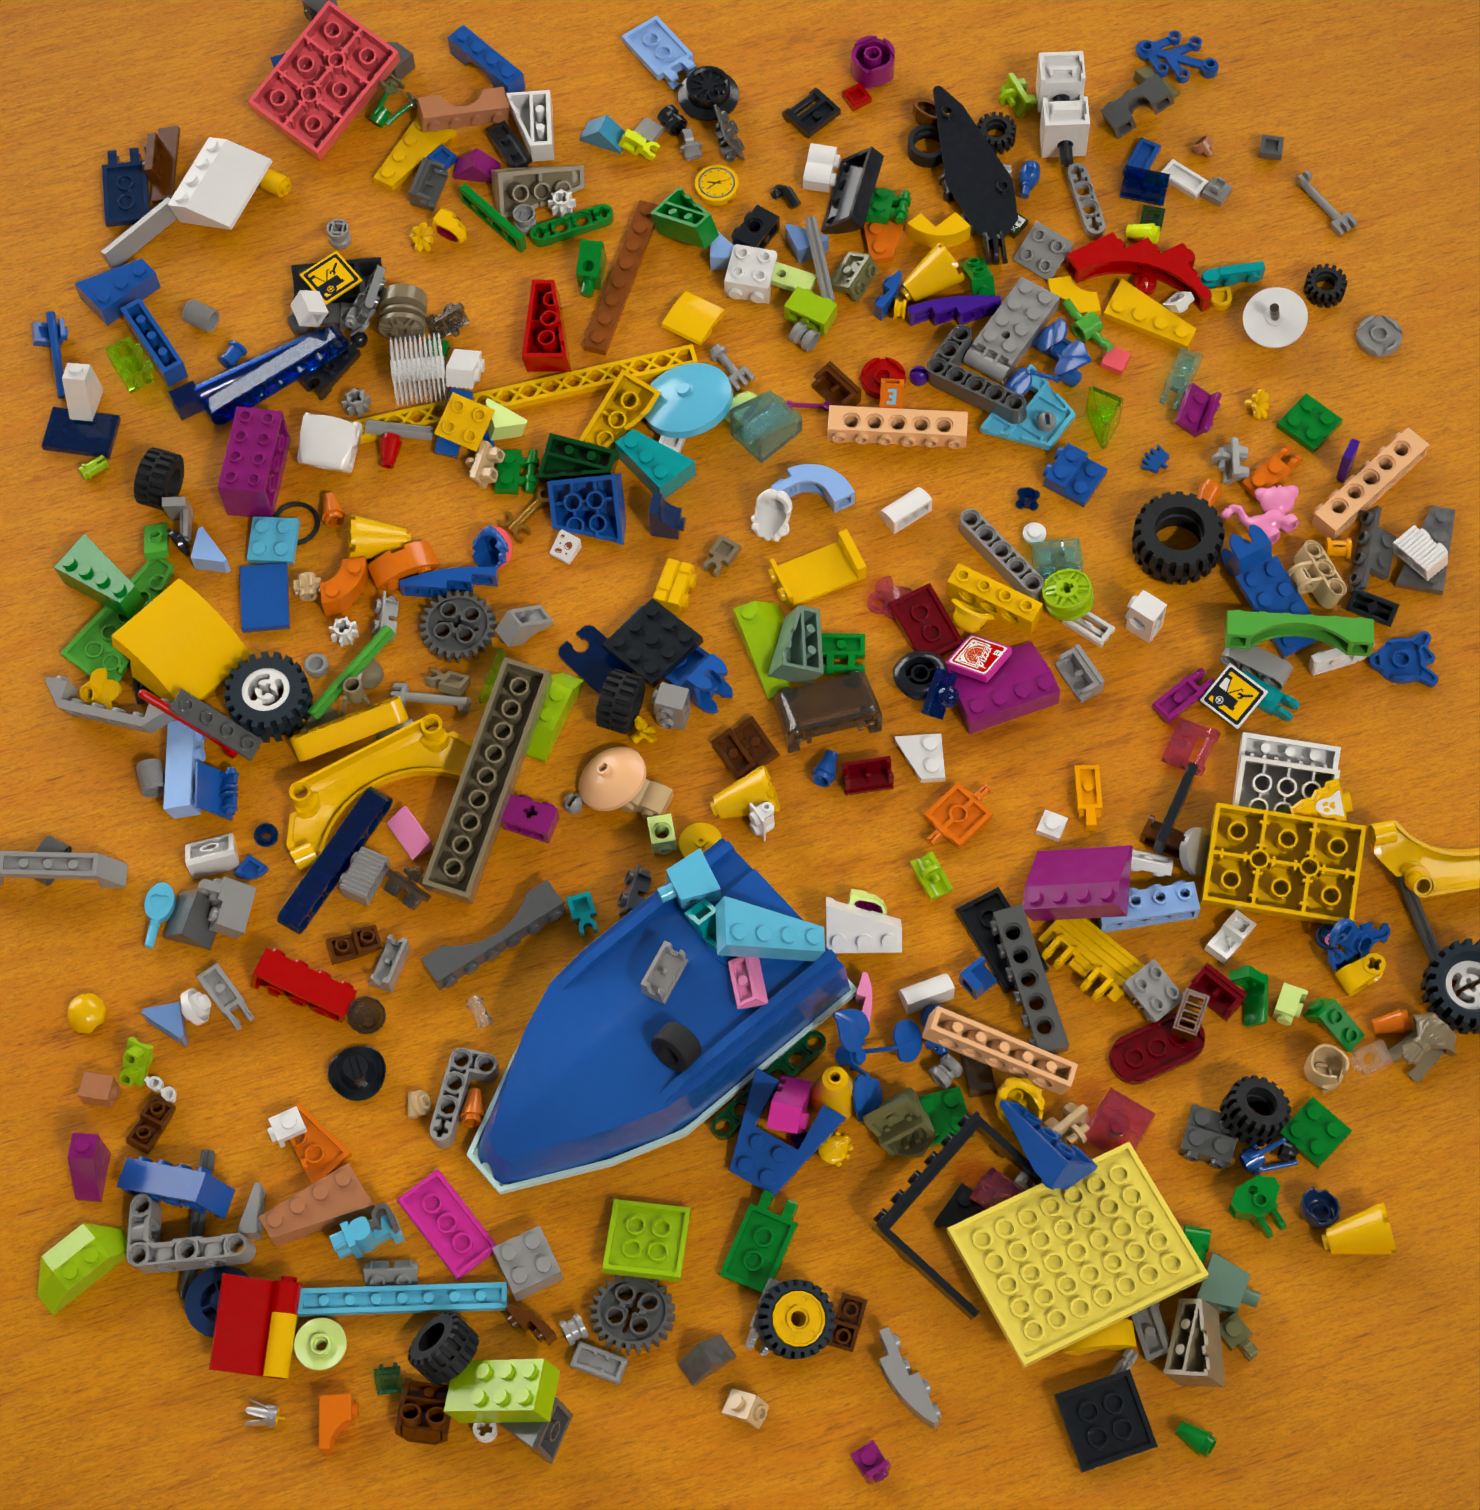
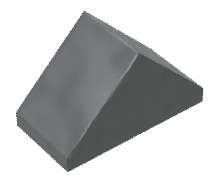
[678,1334,736,1386]

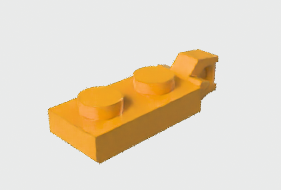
[1074,765,1103,831]

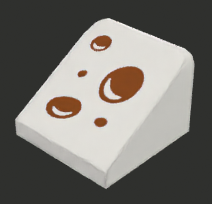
[549,529,582,565]

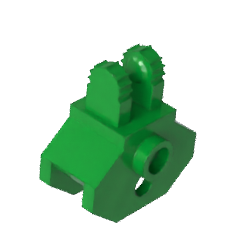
[1228,1175,1287,1239]

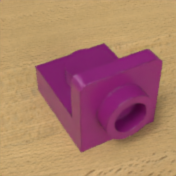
[850,1440,891,1483]

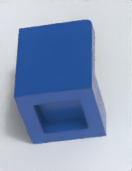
[959,956,997,1000]

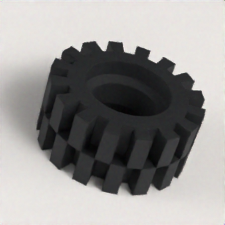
[977,112,1016,155]
[1304,264,1347,308]

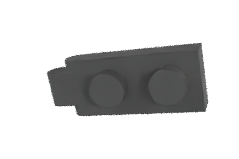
[356,265,386,324]

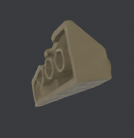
[491,165,585,217]

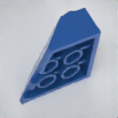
[547,473,626,545]

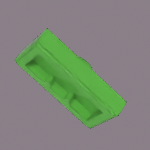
[144,523,169,560]

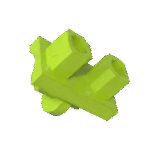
[998,73,1037,118]
[910,852,953,901]
[118,1037,154,1087]

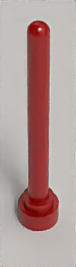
[138,689,238,759]

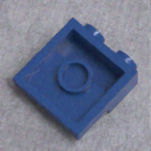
[1042,443,1108,507]

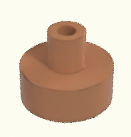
[1191,133,1215,157]

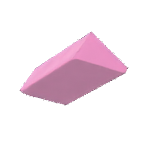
[387,806,433,861]
[728,957,768,1009]

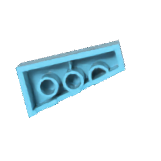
[715,896,825,961]

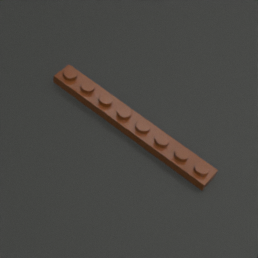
[584,200,658,356]

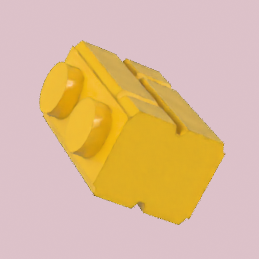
[653,558,697,615]

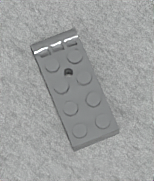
[963,277,1061,384]

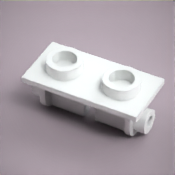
[748,802,775,842]

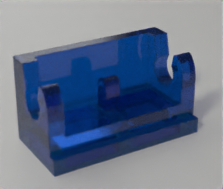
[1120,165,1170,206]

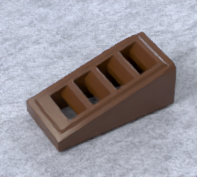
[1170,988,1210,1043]

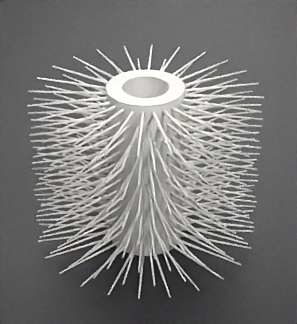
[390,333,447,406]

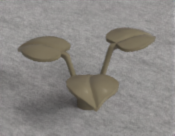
[301,659,413,740]

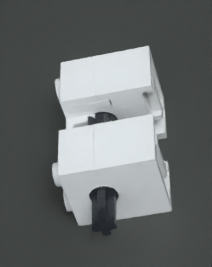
[1035,51,1090,167]

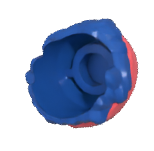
[472,525,512,569]

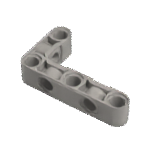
[127,1193,256,1273]

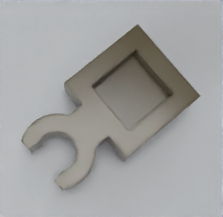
[703,535,741,578]
[425,669,471,697]

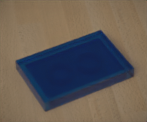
[42,407,121,459]

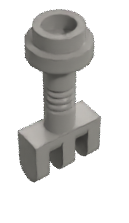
[709,344,755,392]

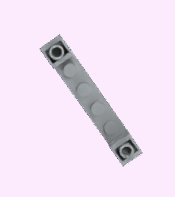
[45,675,174,734]
[0,851,128,888]

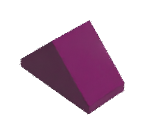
[453,148,501,183]

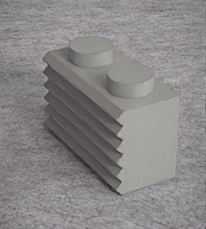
[338,846,391,906]

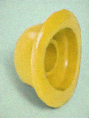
[951,598,996,633]

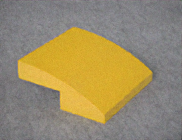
[661,291,725,346]

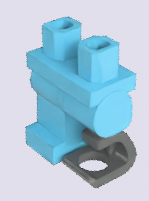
[329,1203,405,1259]

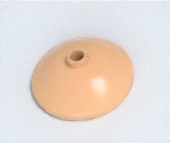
[578,747,646,811]

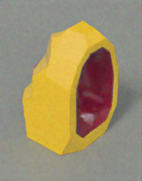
[432,208,467,244]

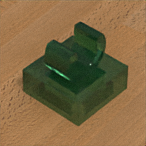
[374,1362,404,1395]

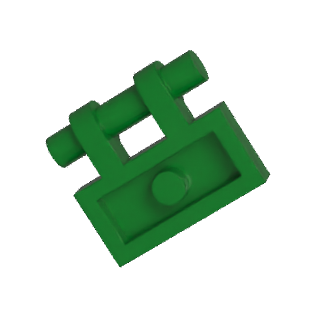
[866,187,911,225]
[495,449,539,495]
[821,633,865,676]

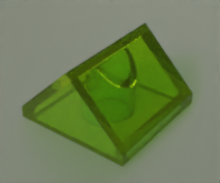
[1085,386,1123,449]

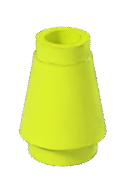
[1126,223,1160,244]

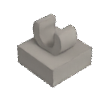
[1201,176,1233,207]

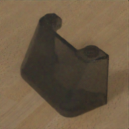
[774,670,882,753]

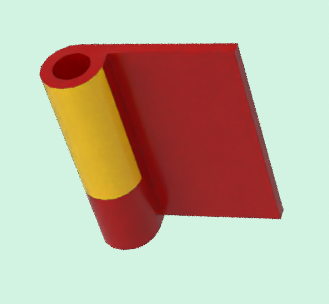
[209,1273,302,1379]

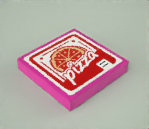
[945,634,1012,683]

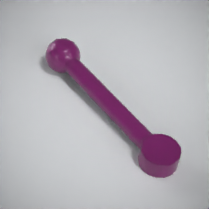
[784,400,832,411]

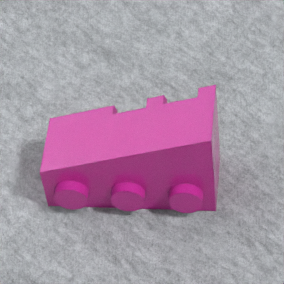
[766,1076,812,1134]

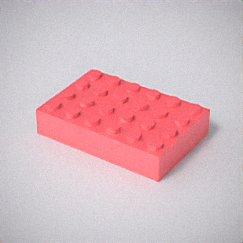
[247,0,401,161]

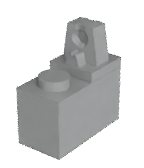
[197,876,256,939]

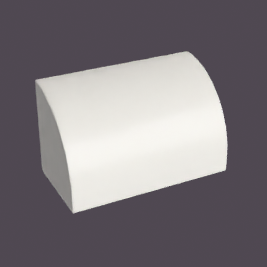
[878,487,933,534]
[898,973,955,1015]

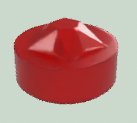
[1133,273,1157,296]

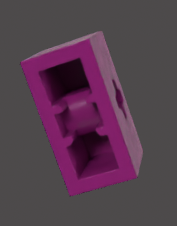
[501,794,559,844]

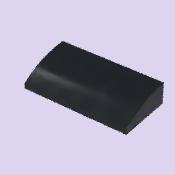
[821,146,884,234]

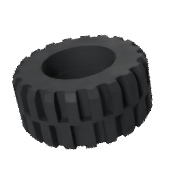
[1131,491,1225,585]

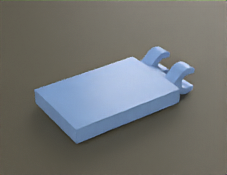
[621,15,697,90]

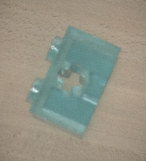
[1031,538,1083,579]

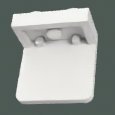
[724,244,777,304]

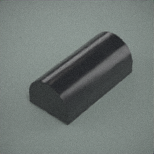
[1345,587,1400,627]

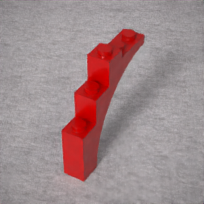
[1065,232,1212,312]

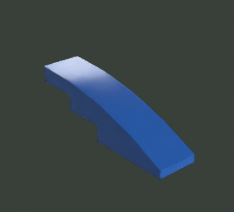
[399,566,499,599]

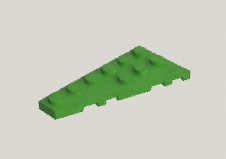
[60,558,175,683]

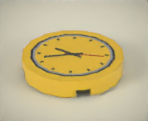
[695,165,739,206]

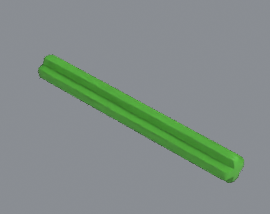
[308,625,395,720]

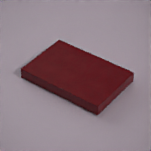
[888,583,964,656]

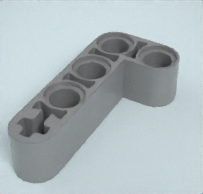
[429,1048,499,1149]

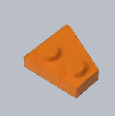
[863,219,906,264]

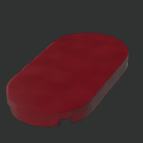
[1109,1013,1205,1085]

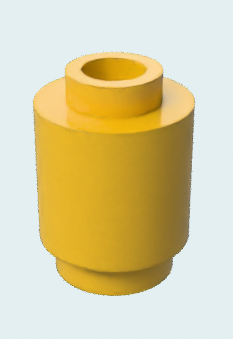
[259,169,292,198]

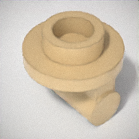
[408,1090,431,1119]

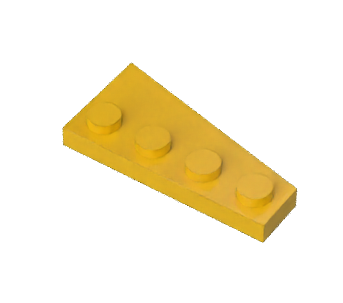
[373,115,457,191]
[1103,279,1196,351]

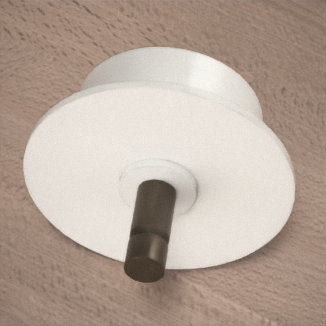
[1243,287,1308,348]

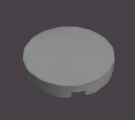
[1356,315,1402,358]
[1179,827,1210,876]

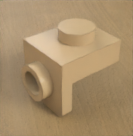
[721,1388,769,1429]

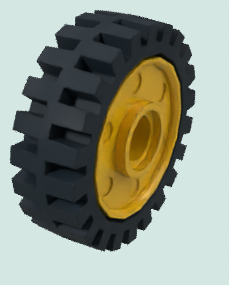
[755,1279,836,1359]

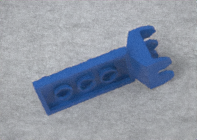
[1220,525,1318,659]
[613,606,733,714]

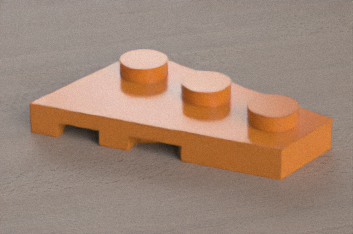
[289,1102,352,1185]

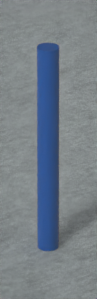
[46,311,66,399]

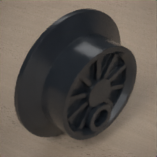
[678,66,739,121]

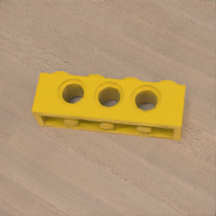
[946,563,1043,635]

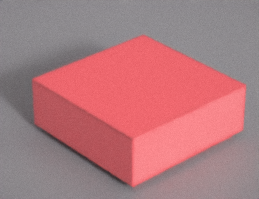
[1100,347,1131,375]

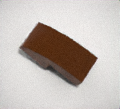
[326,925,382,965]
[126,1095,176,1155]
[828,1292,868,1352]
[506,1304,557,1346]

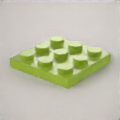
[602,1199,691,1282]

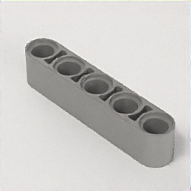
[959,509,1044,601]

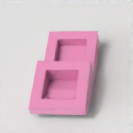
[856,972,872,1025]

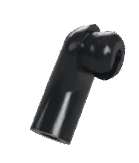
[770,184,801,209]

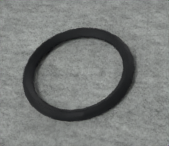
[273,502,320,545]

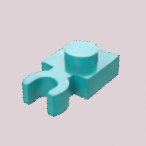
[566,891,598,938]

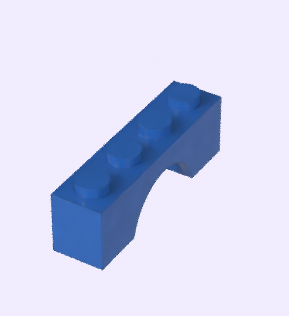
[448,25,525,97]

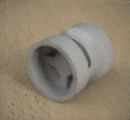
[513,204,537,235]
[326,219,352,250]
[788,321,820,352]
[928,1054,964,1090]

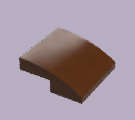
[711,716,780,780]

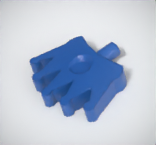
[1141,445,1169,474]

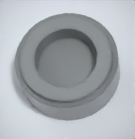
[304,653,329,678]

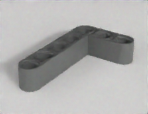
[927,325,1027,424]

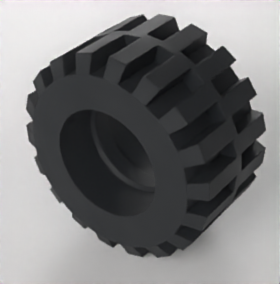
[134,447,184,511]
[596,669,645,735]
[1219,1075,1291,1147]
[408,1311,479,1385]

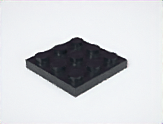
[602,598,704,688]
[1054,1369,1158,1473]

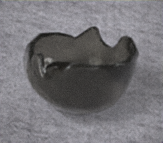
[347,996,386,1035]

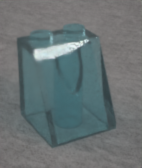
[729,390,802,464]

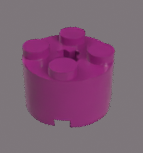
[851,35,895,89]

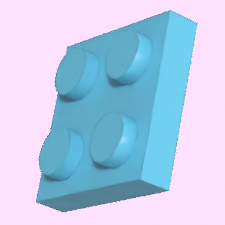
[247,517,300,565]

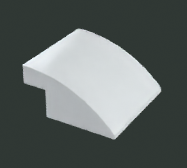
[1232,732,1341,814]

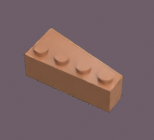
[258,1163,375,1247]

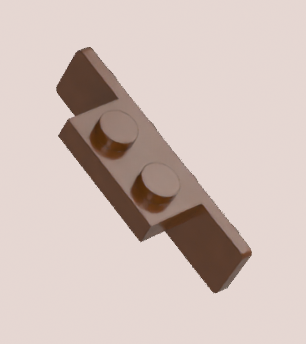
[142,126,180,203]

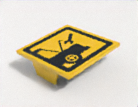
[300,251,363,305]

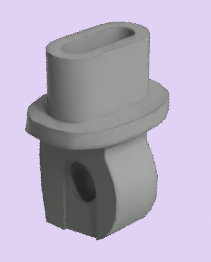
[680,127,703,161]

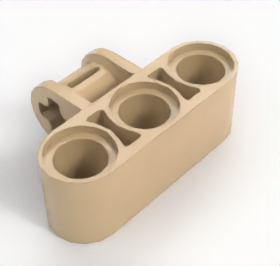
[1287,540,1347,609]

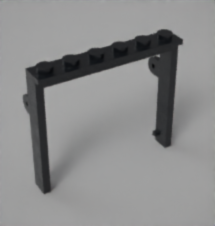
[871,1111,1042,1320]

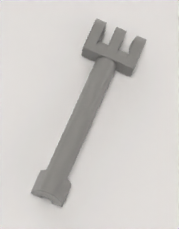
[1295,170,1358,237]
[390,683,472,715]

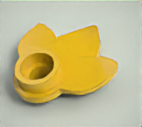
[79,668,122,710]

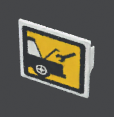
[1200,663,1268,729]

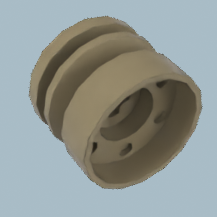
[378,284,428,342]

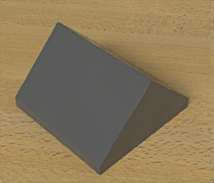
[163,889,217,950]

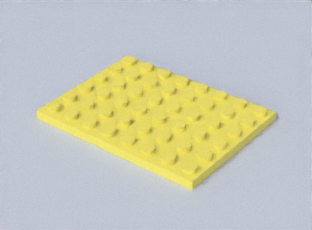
[947,1142,1209,1368]

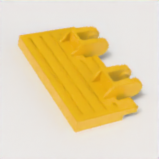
[1038,918,1145,1004]

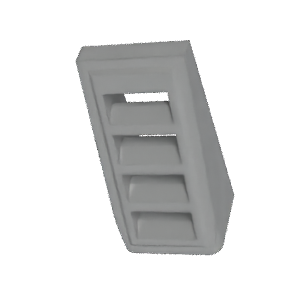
[237,1182,266,1240]

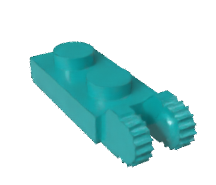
[1201,261,1265,289]
[1241,670,1300,722]

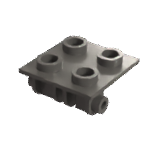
[714,104,745,162]

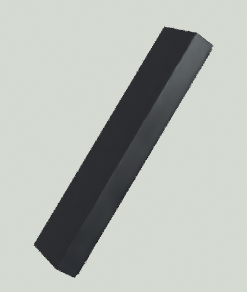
[1153,762,1199,855]

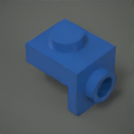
[32,318,68,348]

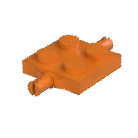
[923,782,993,849]

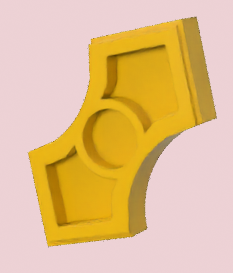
[1047,276,1101,316]

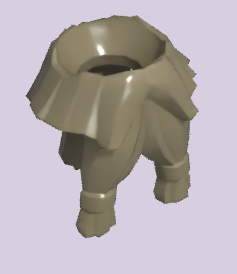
[1385,1012,1456,1083]

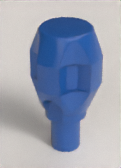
[1019,160,1040,199]

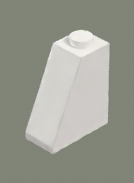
[62,363,104,421]

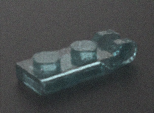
[1159,348,1203,409]

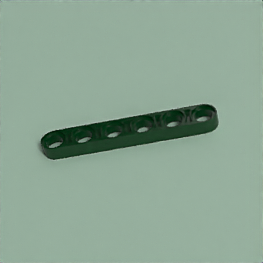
[711,1031,826,1140]

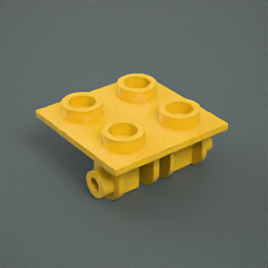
[434,392,495,452]

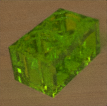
[105,336,155,393]

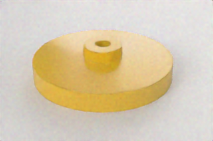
[679,822,722,858]

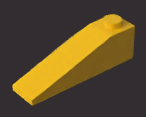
[579,369,661,448]

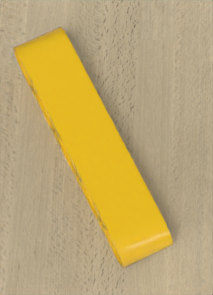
[290,696,409,762]

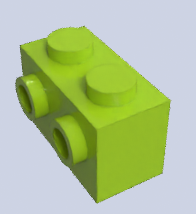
[784,286,837,337]

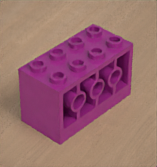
[218,407,291,518]

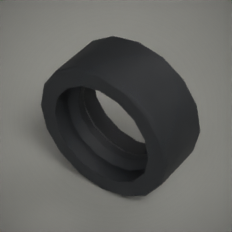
[907,124,943,168]

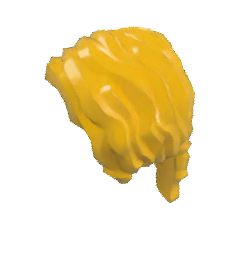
[995,1077,1045,1132]

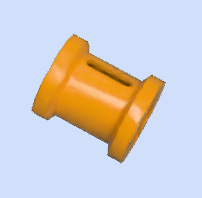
[1325,537,1352,559]

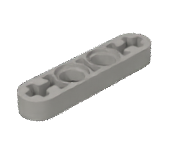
[1067,163,1106,240]

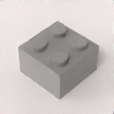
[492,1226,564,1302]

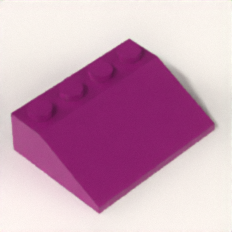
[947,641,1060,734]
[1023,845,1133,921]

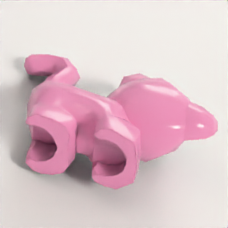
[1221,485,1299,545]

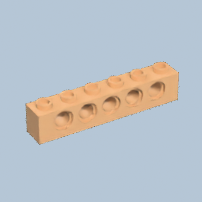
[827,405,968,449]
[1311,427,1430,540]
[922,1006,1078,1095]

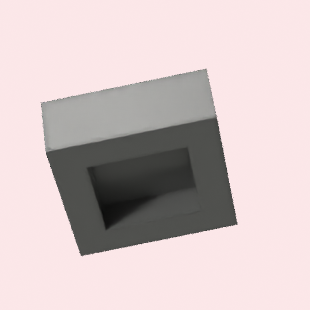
[1259,135,1284,161]

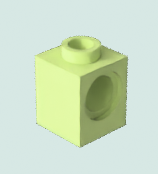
[647,813,677,854]

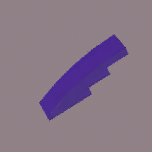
[907,295,1002,326]

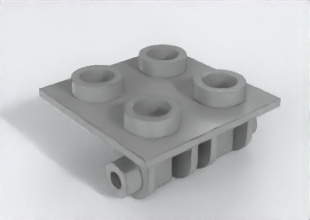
[1013,221,1074,281]
[1121,959,1183,1023]

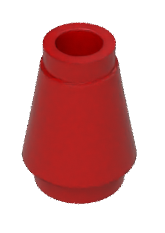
[379,433,402,469]

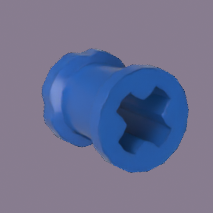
[218,340,247,371]

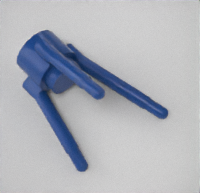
[1239,1137,1299,1175]

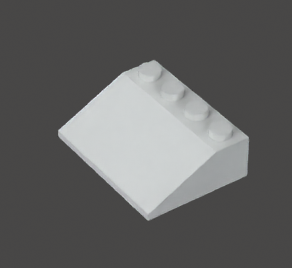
[168,137,273,230]

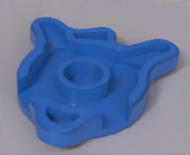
[1368,631,1438,687]

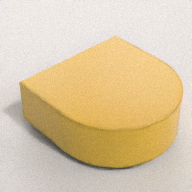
[1210,286,1232,311]

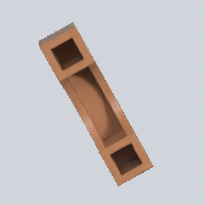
[417,87,510,132]

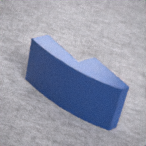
[874,270,902,321]

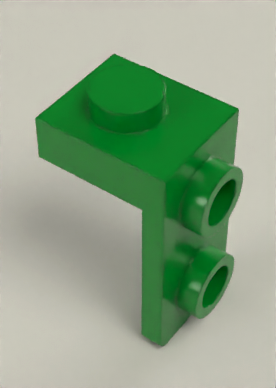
[961,257,996,296]
[1229,965,1268,1028]
[1303,998,1364,1052]

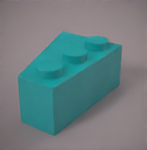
[615,429,696,499]

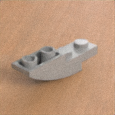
[879,1327,942,1429]

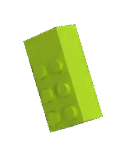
[443,1359,560,1423]

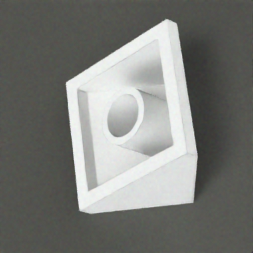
[185,832,240,880]

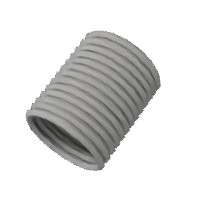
[182,299,220,333]
[136,758,165,798]

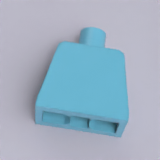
[657,849,721,909]

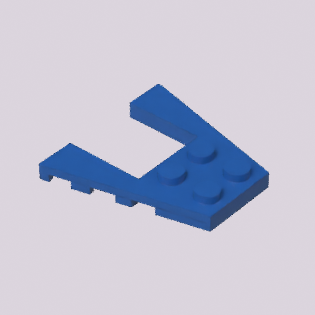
[729,1069,847,1196]

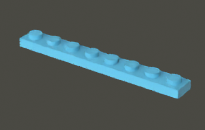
[298,1282,508,1317]

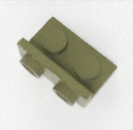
[831,252,878,302]

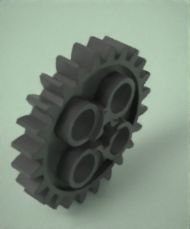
[419,590,497,663]
[590,1275,675,1356]

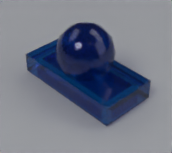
[921,667,959,720]

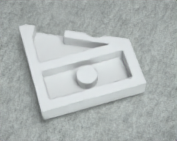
[894,733,945,783]

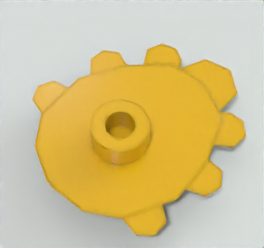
[818,1131,854,1167]

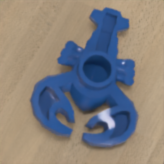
[1327,918,1390,972]

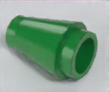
[1175,1421,1217,1457]

